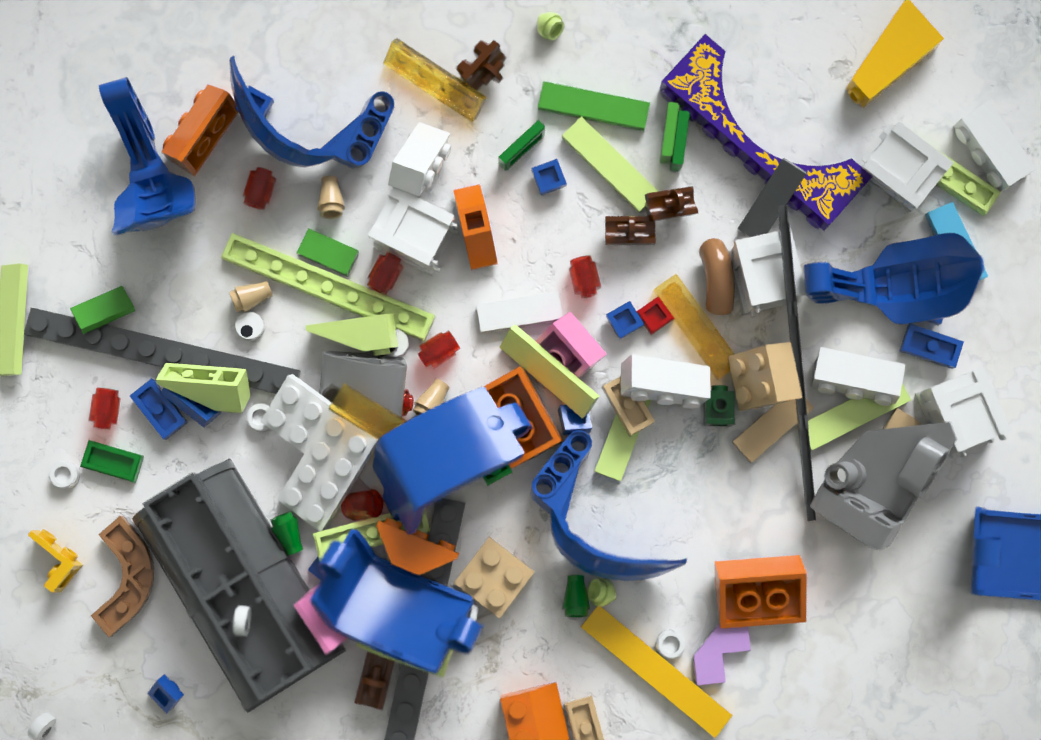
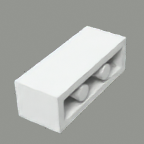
[954,101,1036,192]
[388,122,451,196]
[811,347,906,406]
[621,354,710,409]

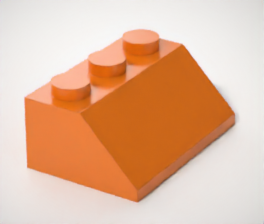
[161,84,239,176]
[484,366,564,469]
[714,555,807,629]
[500,682,570,740]

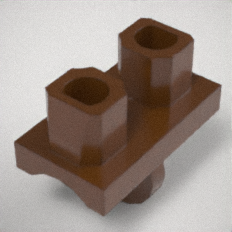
[456,40,506,94]
[645,186,699,222]
[605,216,656,245]
[354,651,395,710]

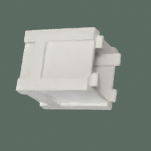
[858,121,954,211]
[368,187,459,276]
[728,228,806,318]
[915,367,1011,459]

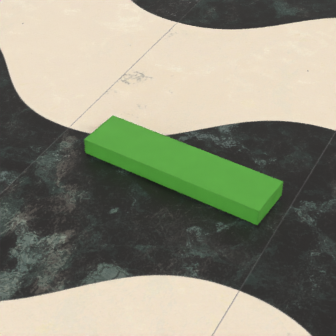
[538,81,650,131]

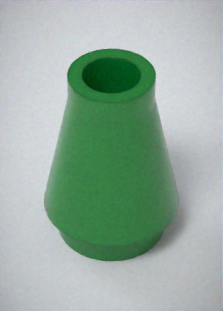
[270,511,303,556]
[562,575,590,618]

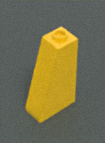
[846,0,944,108]

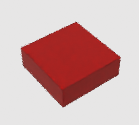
[637,296,675,335]

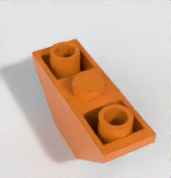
[453,184,498,270]
[376,518,459,575]

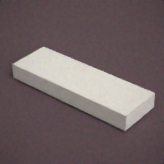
[476,291,563,333]

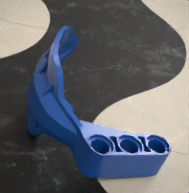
[229,56,395,168]
[99,77,196,236]
[803,233,984,325]
[530,430,687,581]

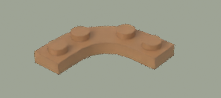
[91,516,154,637]

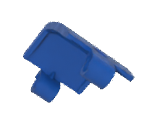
[372,387,533,535]
[971,507,1041,600]
[310,529,483,674]

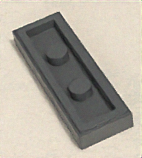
[738,158,807,237]

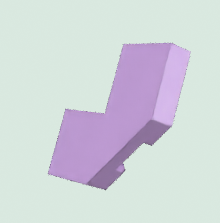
[693,624,751,685]

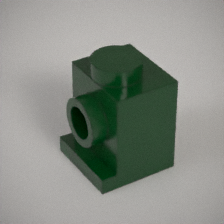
[703,385,735,427]

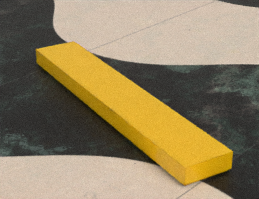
[580,606,733,738]

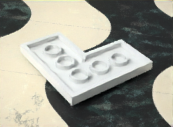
[261,374,380,532]

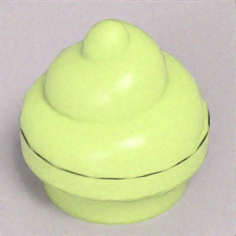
[537,12,564,40]
[587,578,617,607]

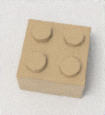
[728,342,802,411]
[454,537,535,618]

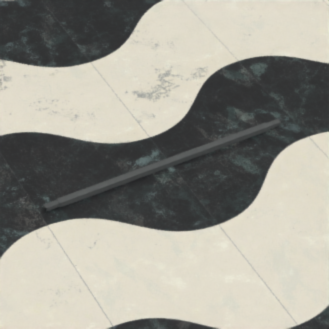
[778,205,816,521]

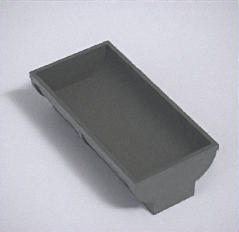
[132,458,346,713]

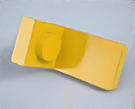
[28,529,83,593]

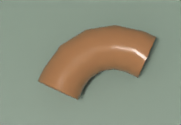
[699,238,735,315]

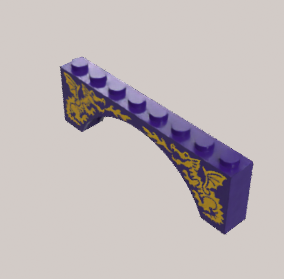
[659,34,873,231]

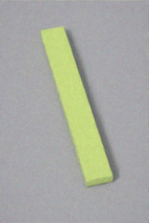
[221,233,435,342]

